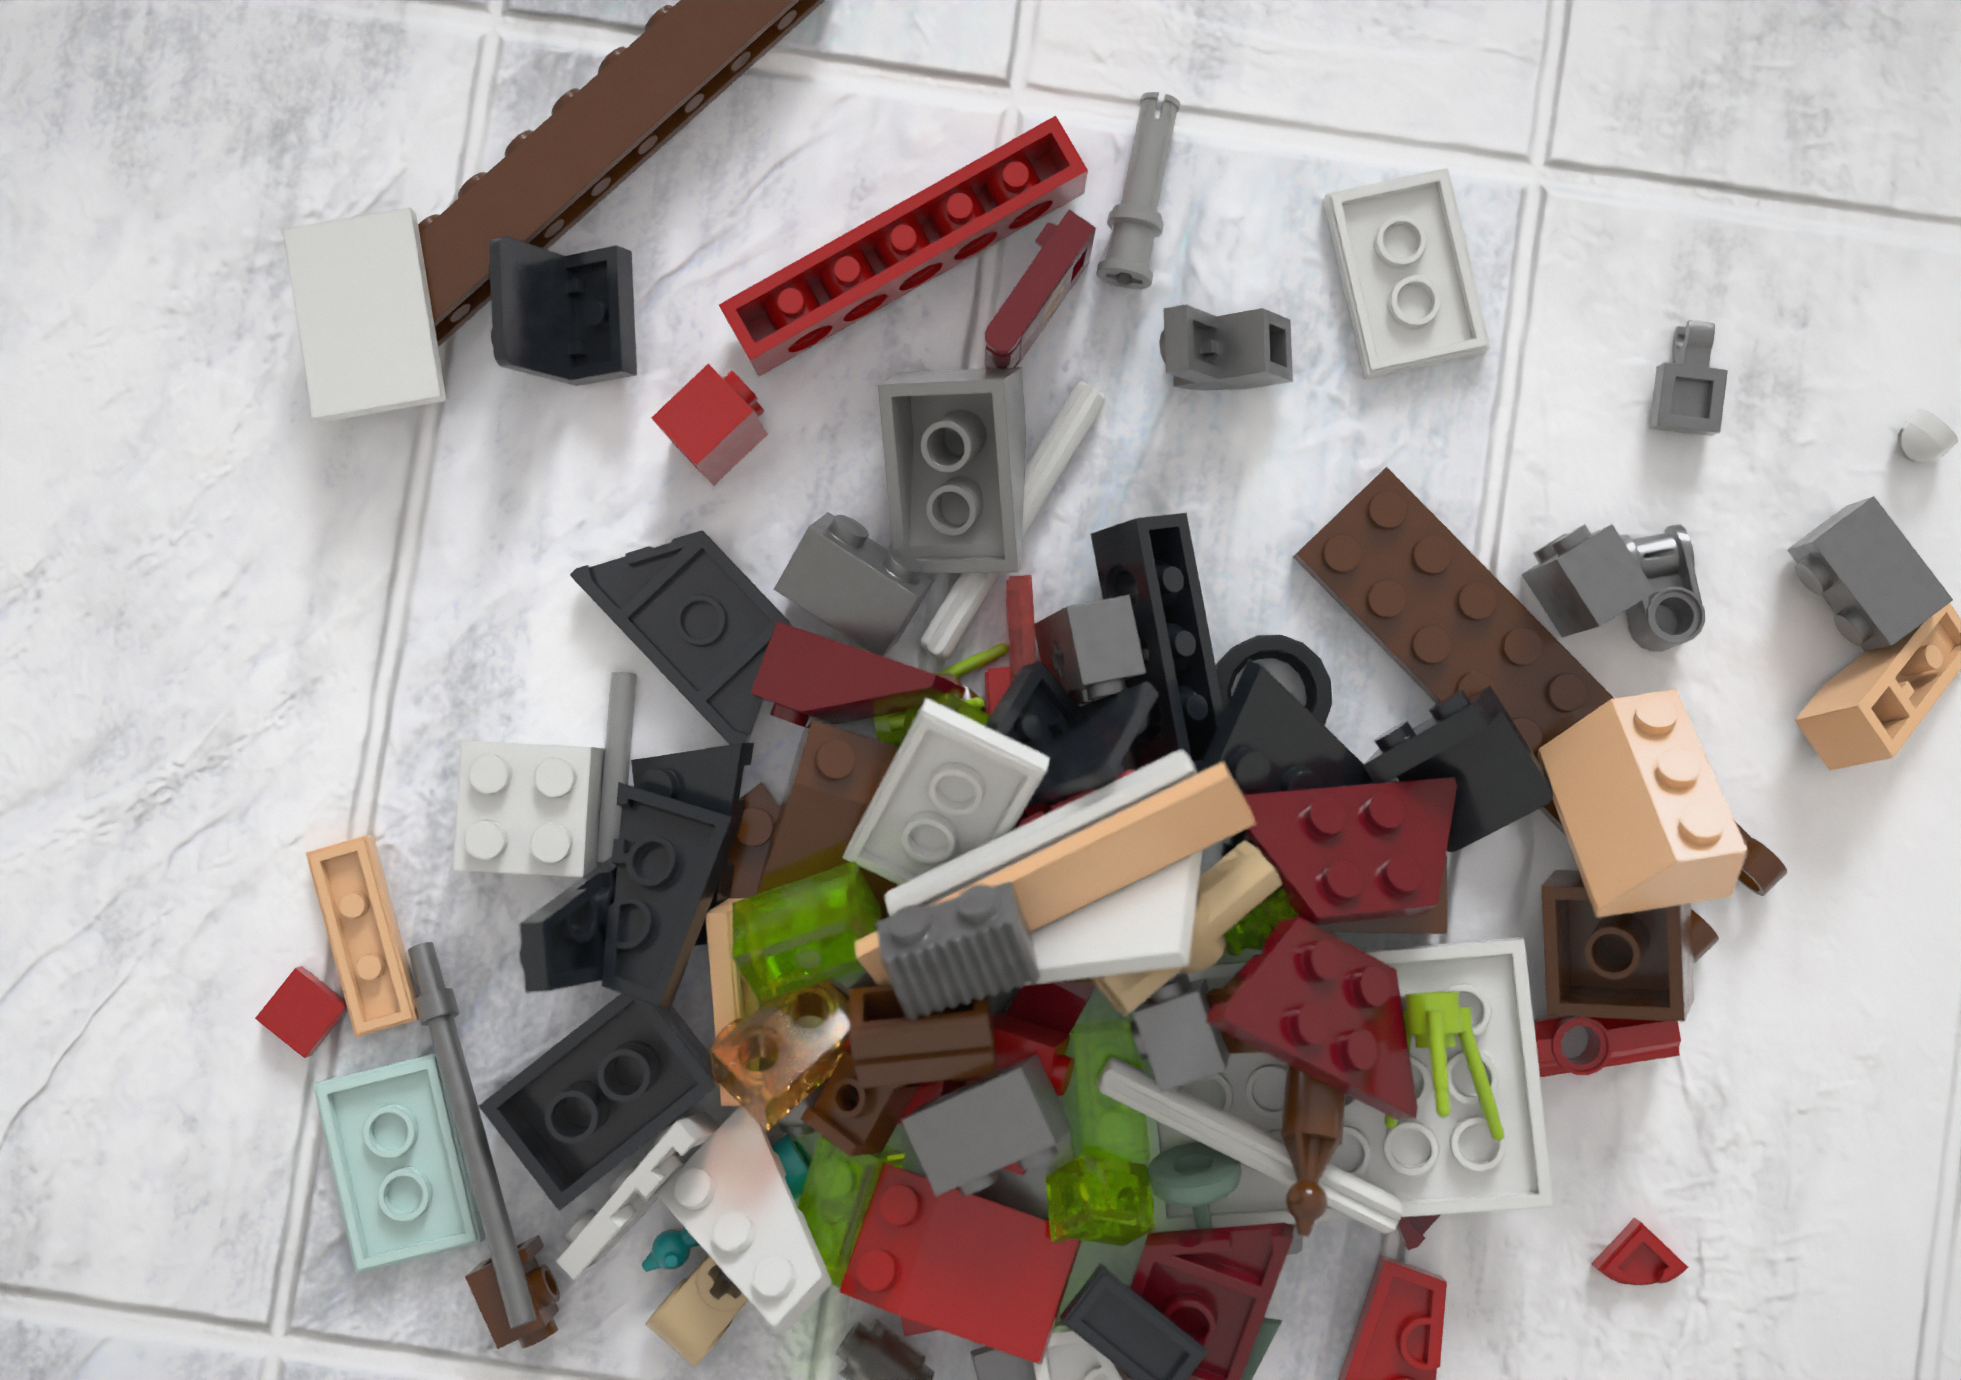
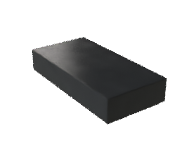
[1059,1263,1208,1380]

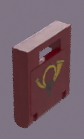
[985,210,1096,369]

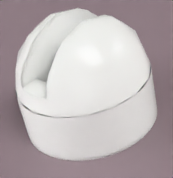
[1897,408,1958,463]

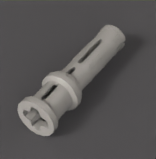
[1096,92,1180,289]

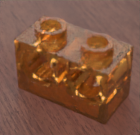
[710,965,852,1131]

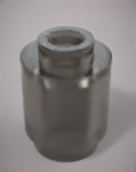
[835,1318,935,1380]

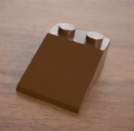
[749,720,900,942]

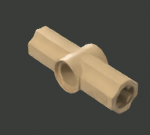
[1091,840,1282,1017]

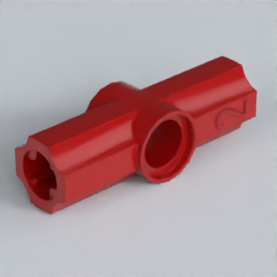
[1533,1015,1681,1077]

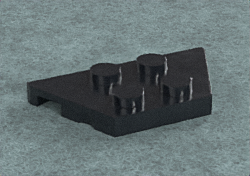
[570,530,792,745]

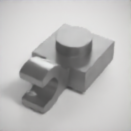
[1649,320,1728,436]

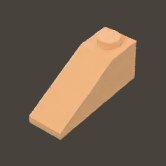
[1795,603,1961,771]

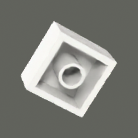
[452,740,605,877]

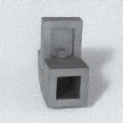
[1159,304,1293,390]

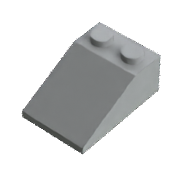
[878,367,1026,574]

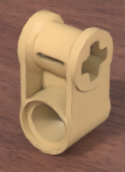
[645,1254,749,1367]

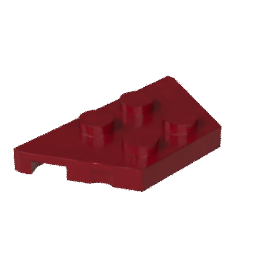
[1243,777,1457,925]
[1206,916,1418,1120]
[1123,1222,1294,1380]

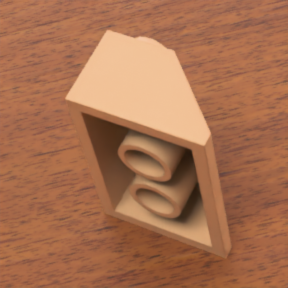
[1537,689,1747,918]

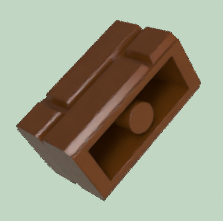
[849,984,997,1088]

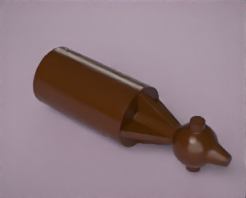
[1281,1064,1346,1237]

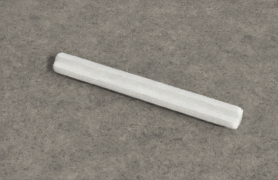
[920,381,1105,660]
[885,750,1197,917]
[1097,1057,1404,1234]

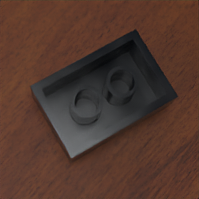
[479,994,720,1211]

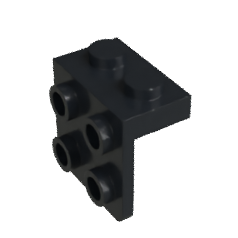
[488,236,637,386]
[985,660,1158,809]
[1363,686,1553,852]

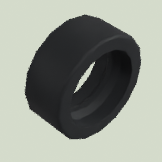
[1216,634,1332,726]

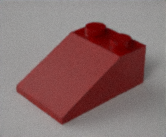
[839,1163,1084,1364]

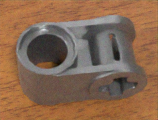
[1620,524,1705,652]

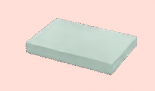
[313,1053,486,1274]

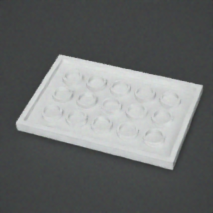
[1133,937,1555,1232]

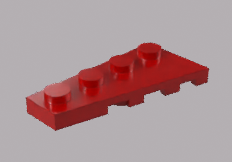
[1338,1254,1447,1380]

